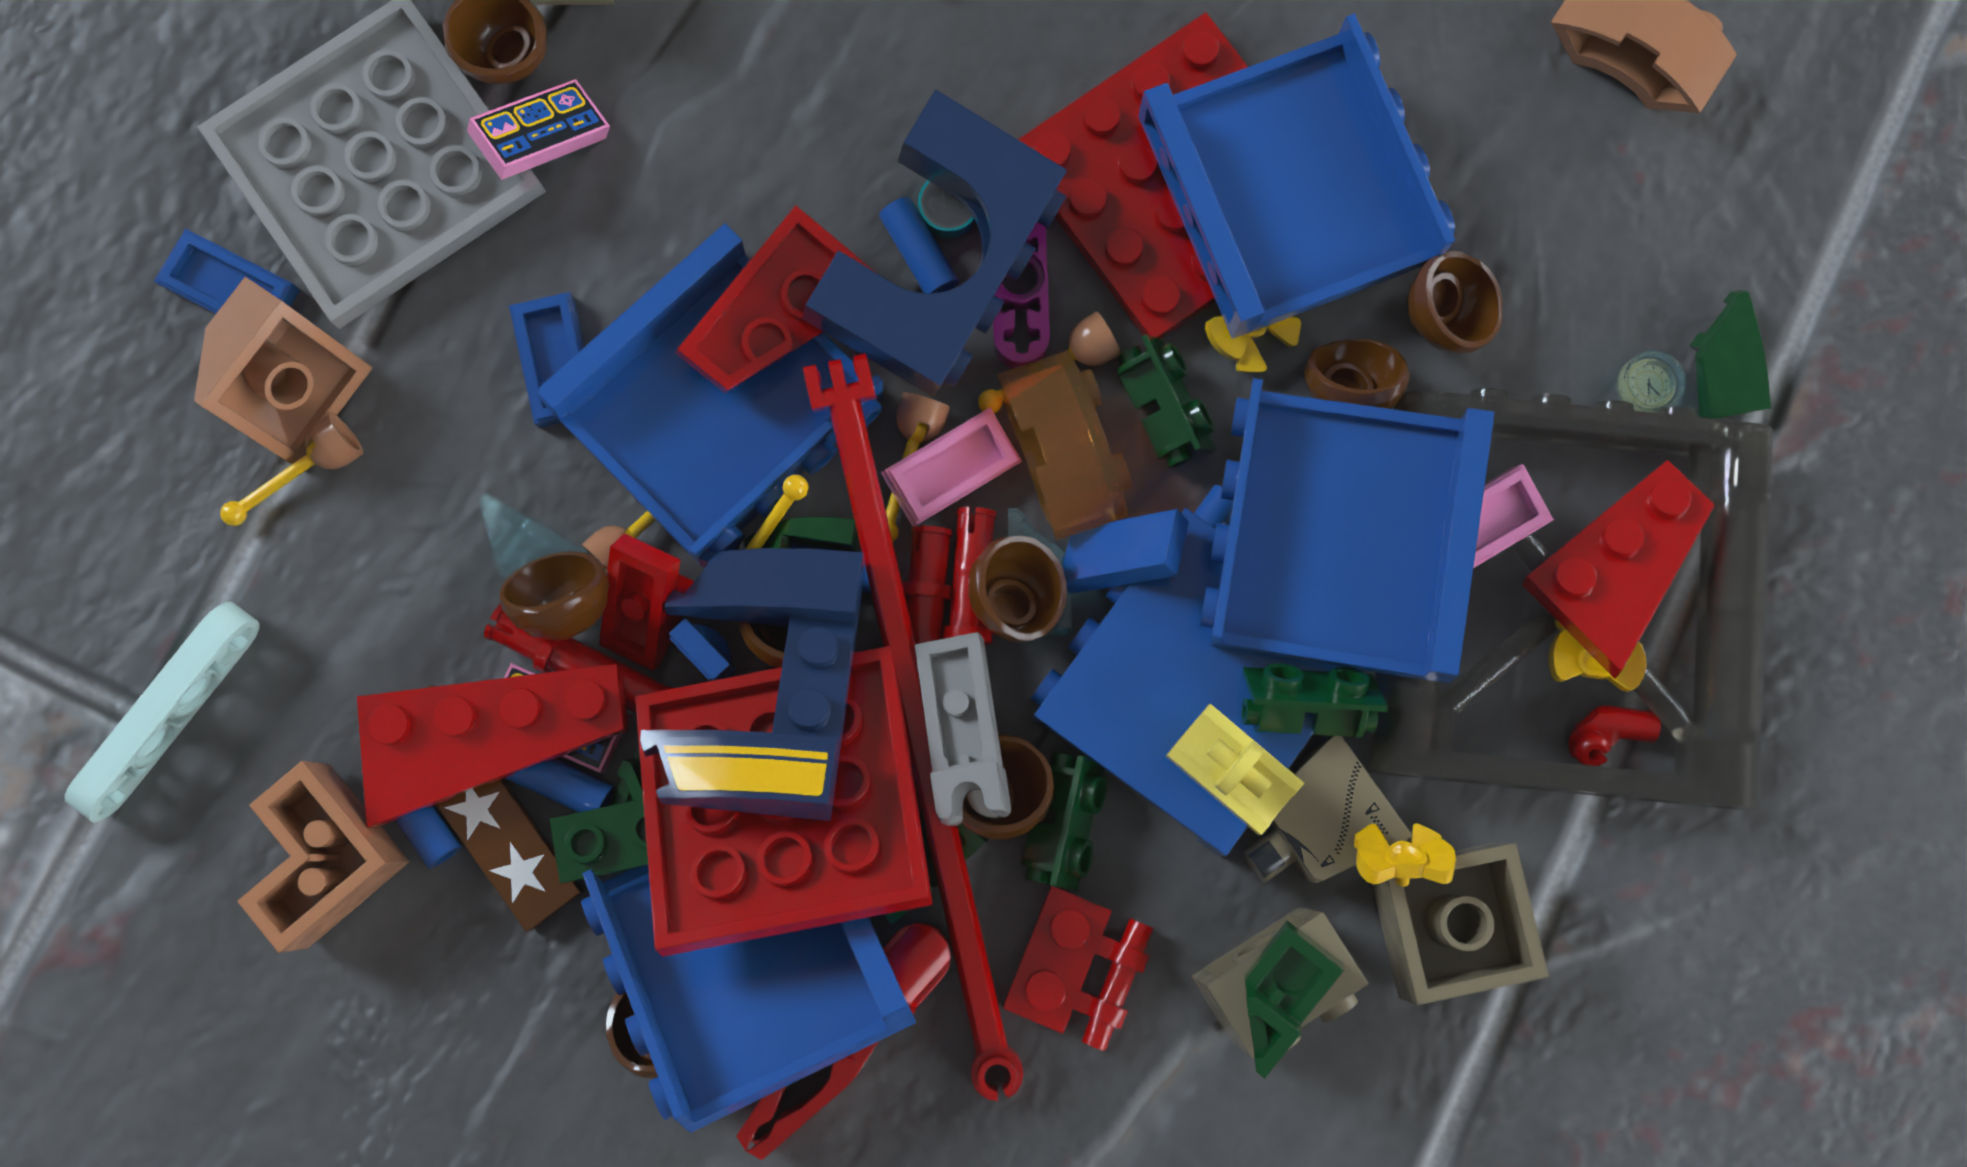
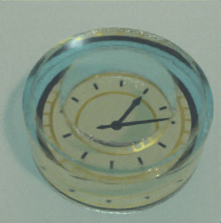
[1616,350,1686,416]

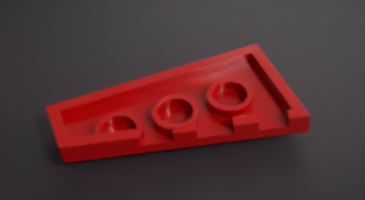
[357,664,628,828]

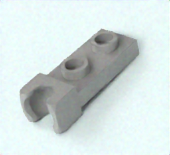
[915,632,1011,826]

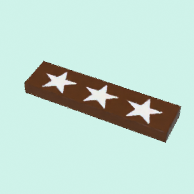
[429,685,585,932]

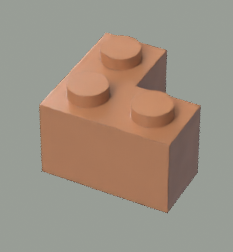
[237,761,410,953]

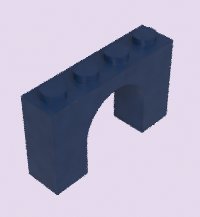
[803,89,1067,397]

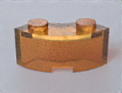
[997,350,1132,541]

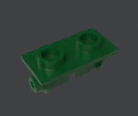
[1116,334,1216,468]
[1241,663,1388,738]
[1021,752,1107,891]
[550,799,648,884]

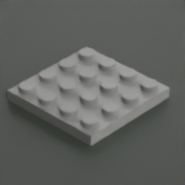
[197,0,546,329]

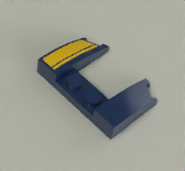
[640,548,865,821]

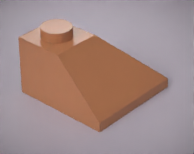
[194,277,373,464]

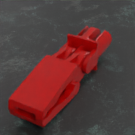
[736,923,951,1160]

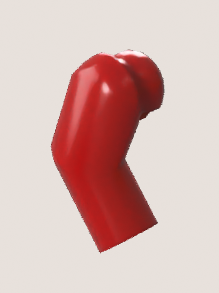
[1568,705,1661,767]

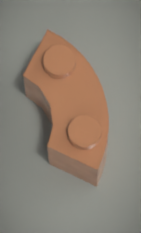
[1550,0,1737,113]

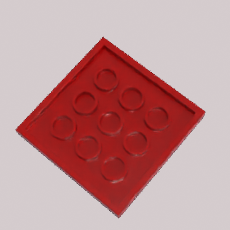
[1018,12,1248,339]
[635,646,933,957]

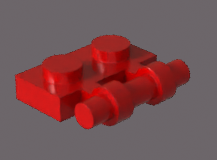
[1002,885,1154,1051]

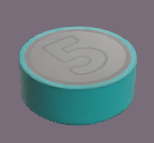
[918,180,976,238]

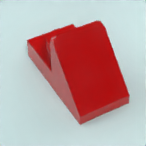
[599,533,694,671]

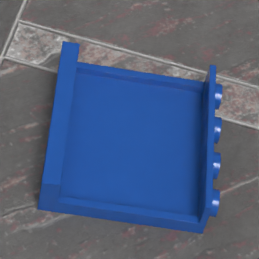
[1138,13,1455,339]
[535,223,883,567]
[1200,378,1495,684]
[1030,507,1342,856]
[581,865,916,1133]

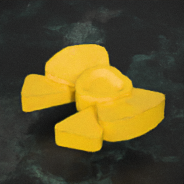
[1205,316,1301,373]
[1548,620,1647,692]
[1354,823,1456,887]

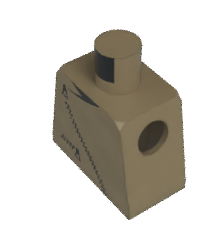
[1242,735,1412,883]

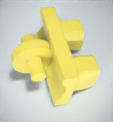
[1166,704,1304,835]

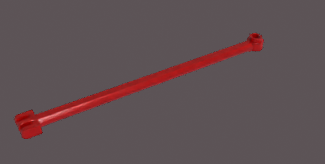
[803,353,1024,1101]

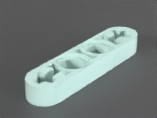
[65,601,260,823]

